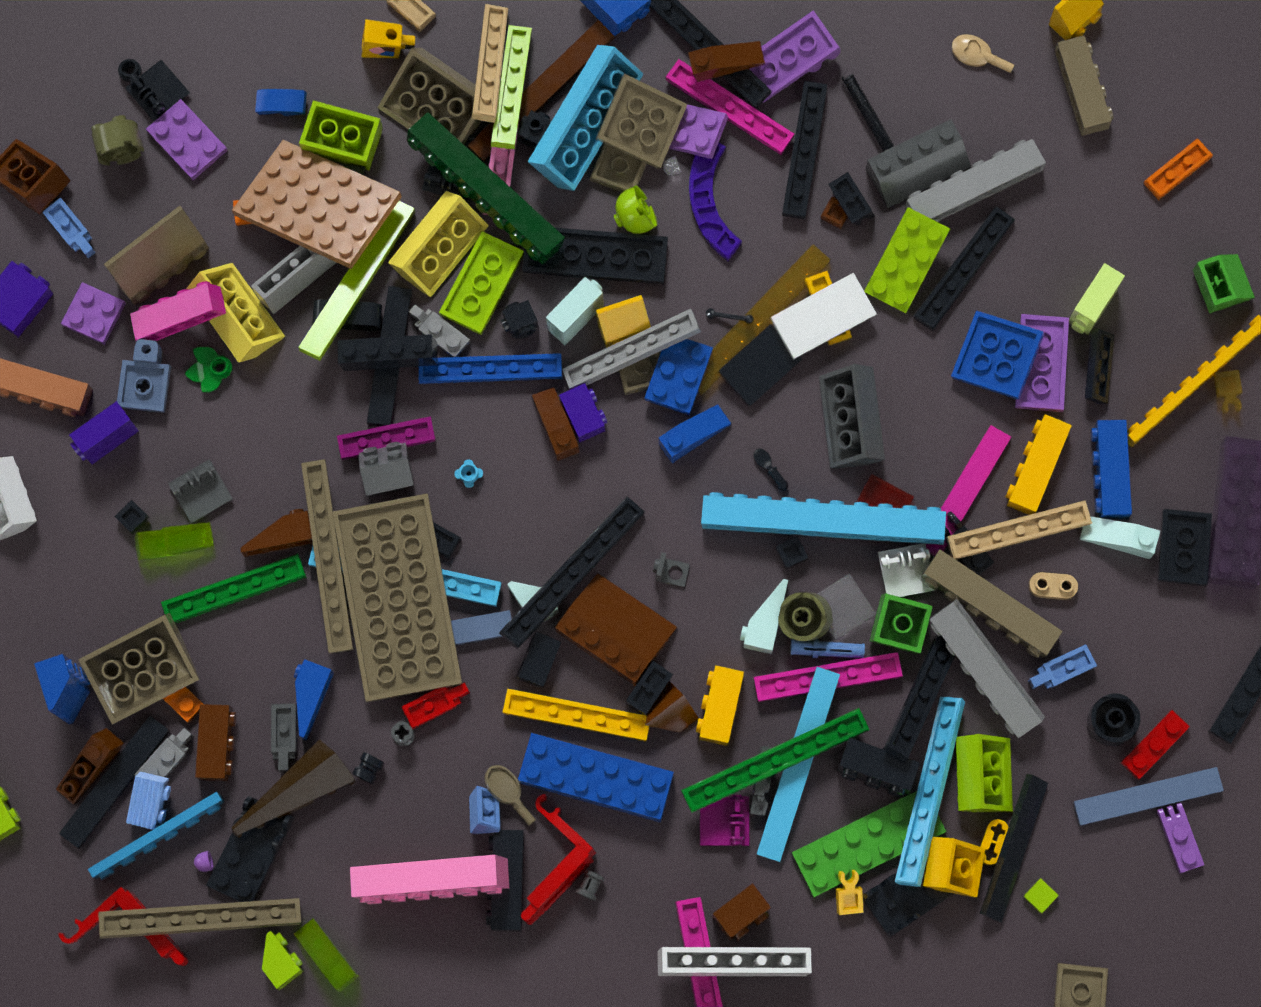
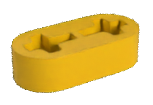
[980,819,1008,866]

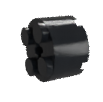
[1087,693,1141,746]

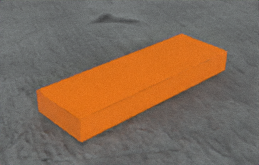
[1143,138,1213,200]

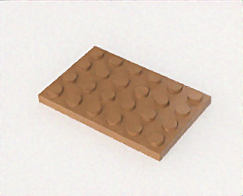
[232,140,402,269]

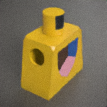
[361,19,415,58]

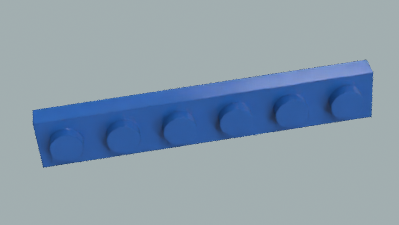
[419,353,562,384]

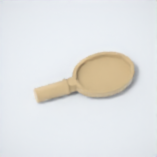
[952,34,1015,73]

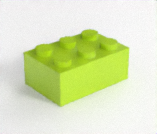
[299,100,383,171]

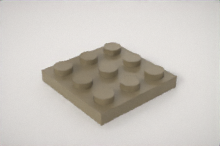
[596,74,688,169]

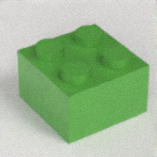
[869,593,933,654]

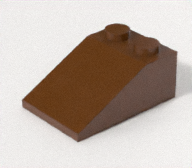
[0,139,71,215]

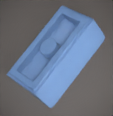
[469,786,500,834]

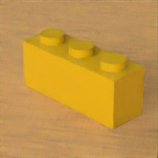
[696,665,744,746]

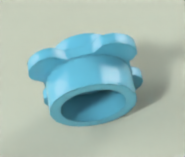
[455,459,483,488]

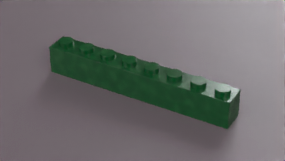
[406,112,565,265]

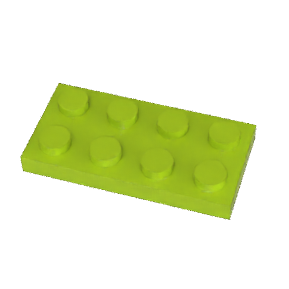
[864,207,950,313]
[439,231,524,335]

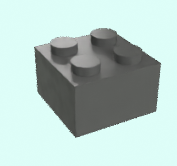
[359,442,414,496]

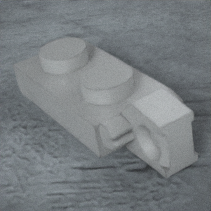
[409,305,470,357]
[135,728,193,778]

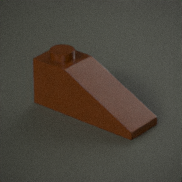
[688,41,765,82]
[532,387,580,461]
[240,509,313,557]

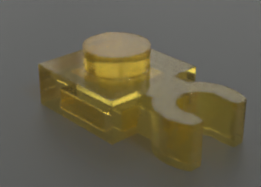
[1213,370,1243,414]

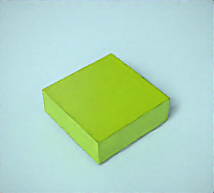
[1023,878,1059,914]

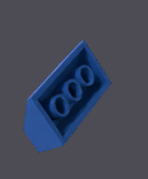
[34,654,91,724]

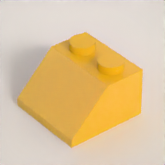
[1049,0,1104,40]
[596,295,651,348]
[923,837,985,897]

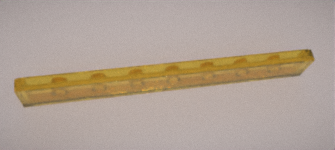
[698,244,831,396]

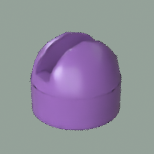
[194,851,214,872]

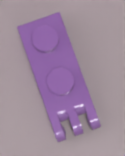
[1157,802,1204,874]

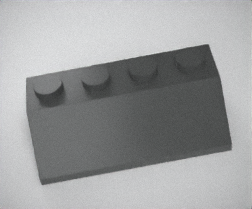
[866,119,971,209]
[819,364,885,469]

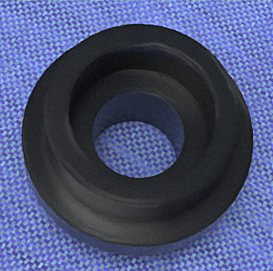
[118,59,142,82]

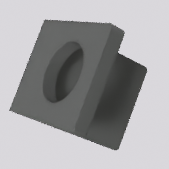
[653,552,690,587]

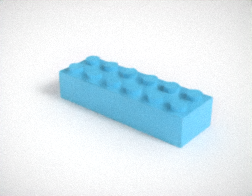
[528,45,643,191]

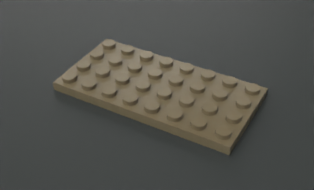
[333,493,463,702]

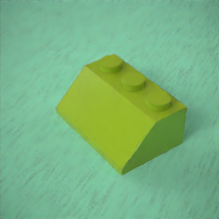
[956,734,1013,812]

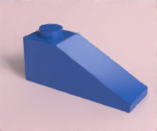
[658,404,731,463]
[294,659,334,741]

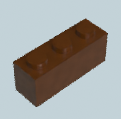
[195,704,236,781]

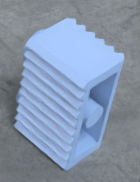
[126,771,171,830]

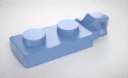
[42,198,96,259]
[1028,644,1097,689]

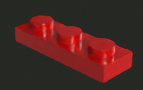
[1121,710,1190,780]

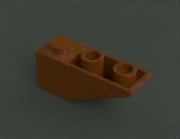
[56,728,124,805]

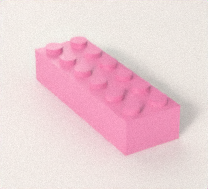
[350,855,509,904]

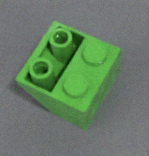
[1193,254,1255,314]

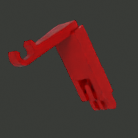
[521,794,596,925]
[59,887,188,966]

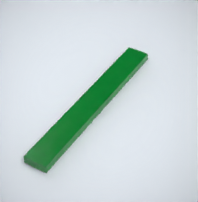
[681,708,870,813]

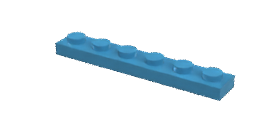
[88,792,224,880]

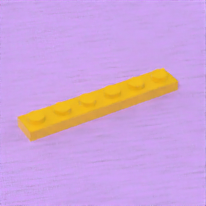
[503,689,650,742]

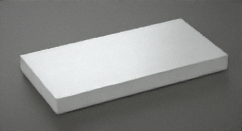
[770,273,876,360]

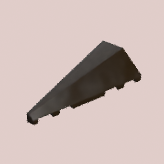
[231,739,356,838]

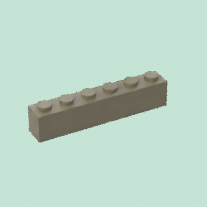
[921,550,1063,658]

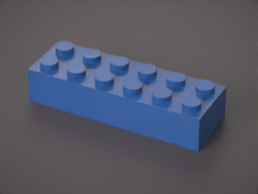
[518,733,674,823]

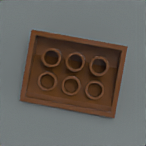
[555,573,677,686]

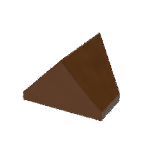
[645,681,699,733]

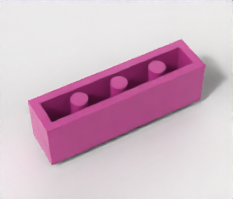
[130,281,226,341]

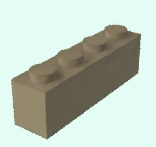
[1055,35,1113,136]

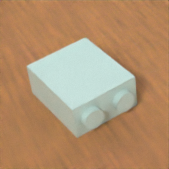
[546,277,604,345]

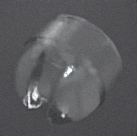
[663,156,682,176]

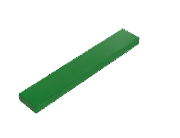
[161,554,307,624]

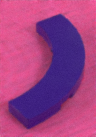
[689,143,742,261]

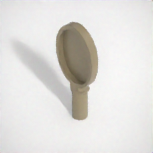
[484,765,536,826]

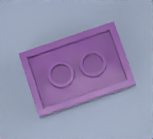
[146,99,228,181]

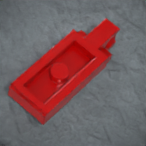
[402,683,470,729]

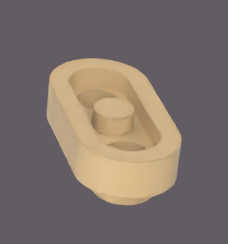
[1028,572,1078,600]

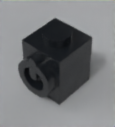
[500,300,539,339]

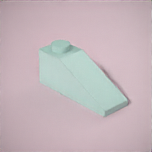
[1079,517,1160,559]
[740,579,788,654]

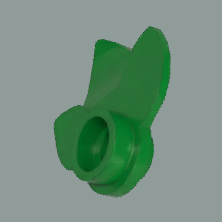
[185,347,232,392]

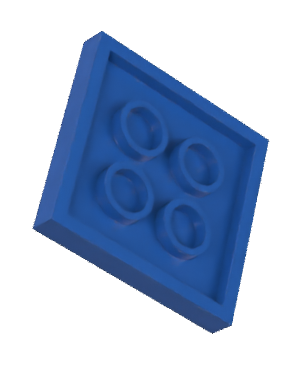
[951,311,1044,400]

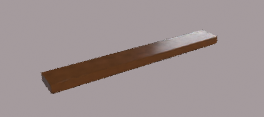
[467,20,616,164]

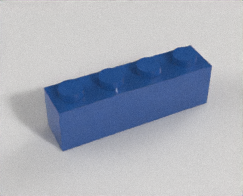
[1091,420,1132,519]

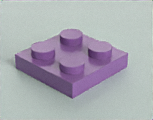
[669,105,728,159]
[61,282,126,345]

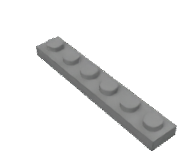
[562,309,701,390]

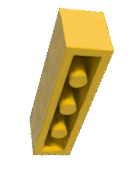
[1005,414,1072,515]

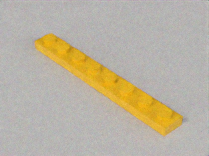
[1127,315,1261,447]

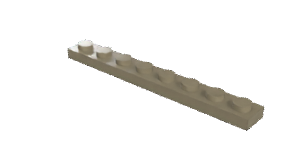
[301,459,354,654]
[98,898,301,939]

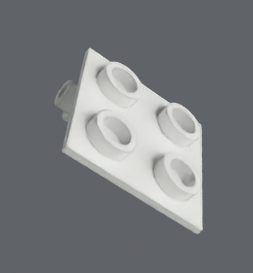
[878,544,934,597]

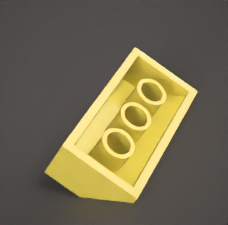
[388,191,489,297]
[186,263,285,363]

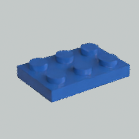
[644,339,713,415]

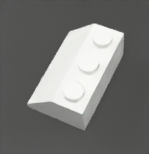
[0,456,37,540]

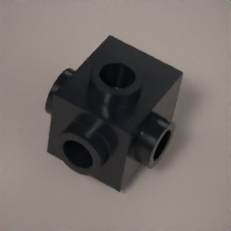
[517,110,551,150]

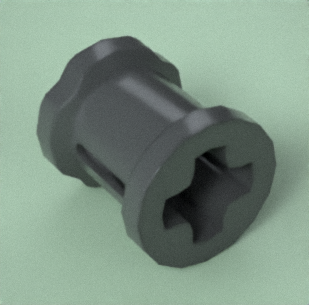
[391,721,415,746]
[575,869,605,901]

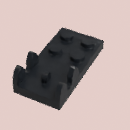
[206,796,295,902]
[863,862,954,938]

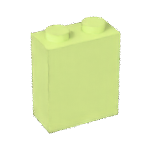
[1069,263,1125,335]

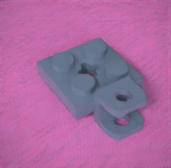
[117,339,171,413]

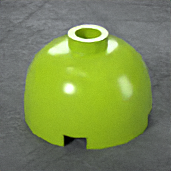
[614,185,658,234]

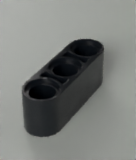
[312,299,382,331]

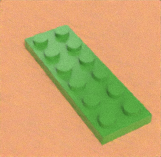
[792,791,946,898]

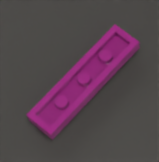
[337,416,436,461]

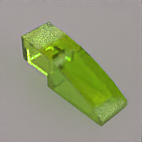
[134,522,214,560]

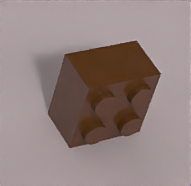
[712,883,771,941]

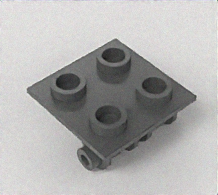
[168,459,233,524]

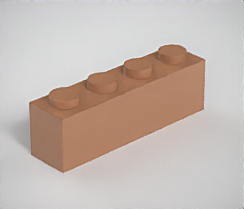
[0,359,93,417]

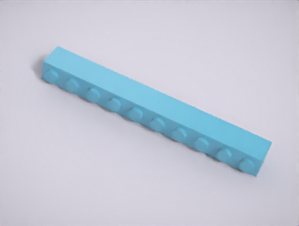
[701,492,946,545]

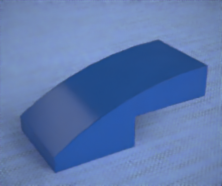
[255,89,307,116]

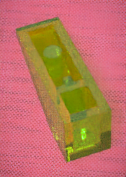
[294,918,359,992]

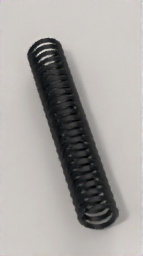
[842,74,894,152]

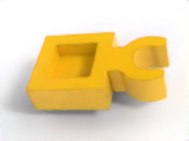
[836,870,863,915]

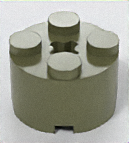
[91,115,144,166]
[778,592,833,641]

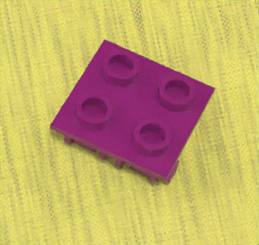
[700,795,749,846]

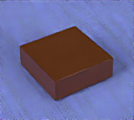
[820,197,848,229]

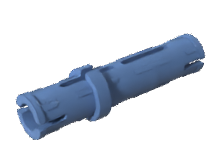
[790,639,865,658]

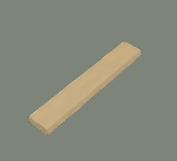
[471,4,508,123]
[946,500,1092,560]

